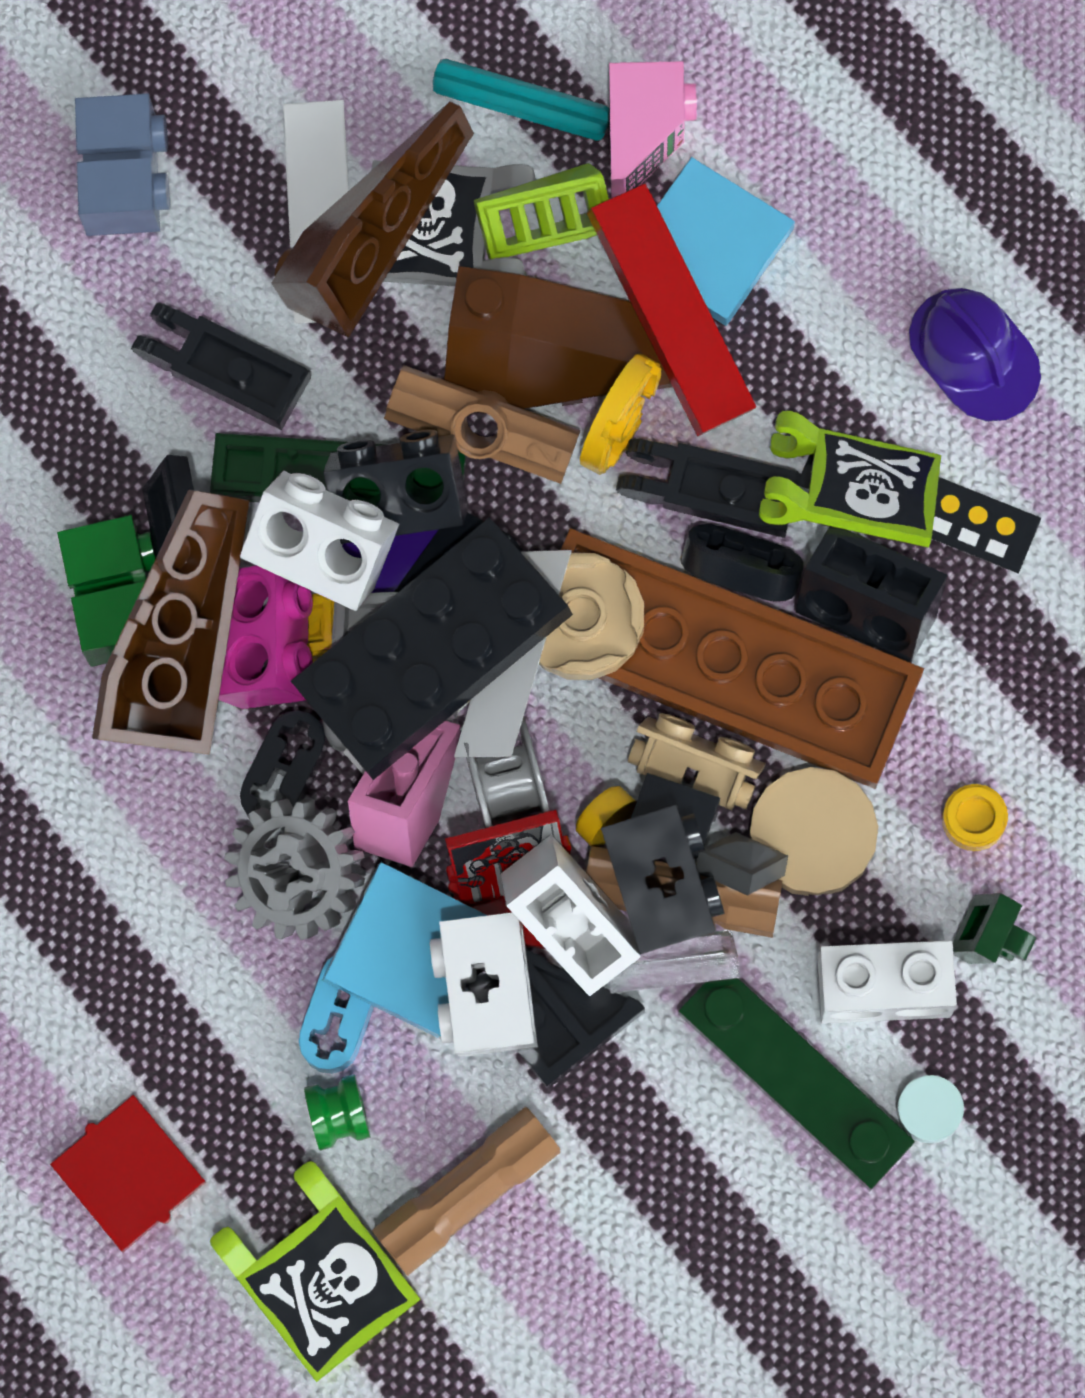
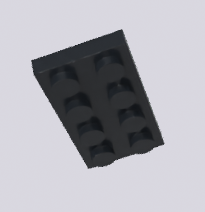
[291,517,573,780]

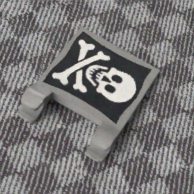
[371,160,537,286]

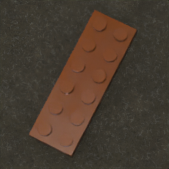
[561,528,924,789]

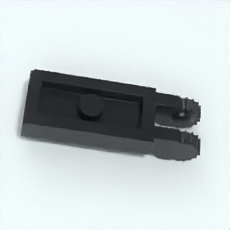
[131,302,311,430]
[616,438,801,538]

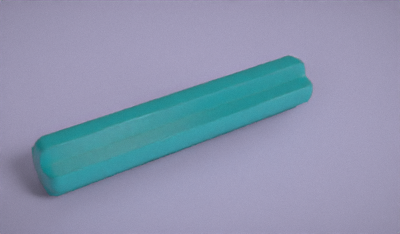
[432,59,610,141]

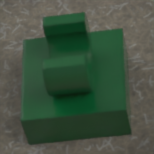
[953,893,1036,964]

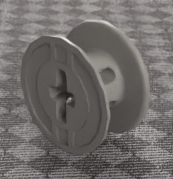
[459,716,549,828]

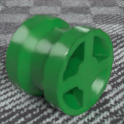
[304,1074,371,1151]

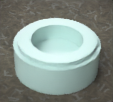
[897,1075,964,1143]

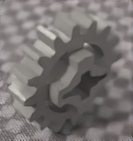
[224,798,365,940]

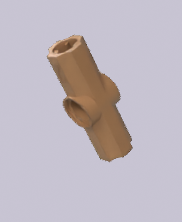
[384,365,581,484]

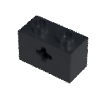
[601,805,725,954]

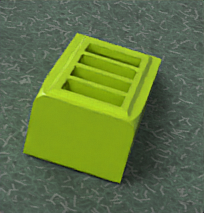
[473,163,609,259]

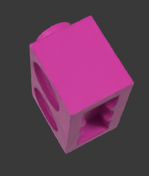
[219,565,313,709]

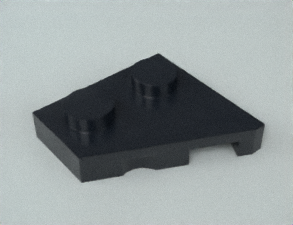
[466,949,645,1090]

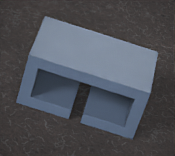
[75,93,170,236]

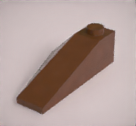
[271,101,474,338]
[444,266,672,414]
[92,490,250,755]

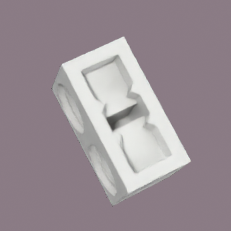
[240,471,399,611]
[817,941,957,1024]

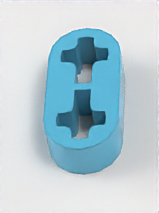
[299,956,374,1074]

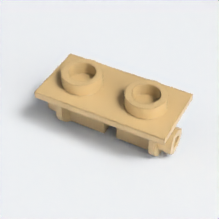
[627,713,766,811]

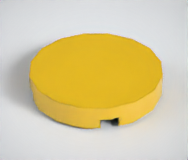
[580,354,661,475]

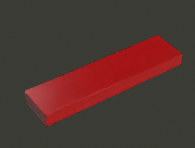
[587,183,757,437]

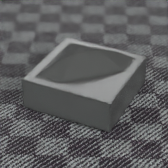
[697,832,788,896]

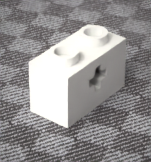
[501,835,641,996]
[430,912,538,1057]

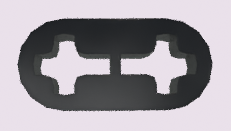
[681,524,804,602]
[240,710,328,820]

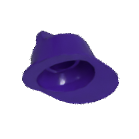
[909,288,1041,422]

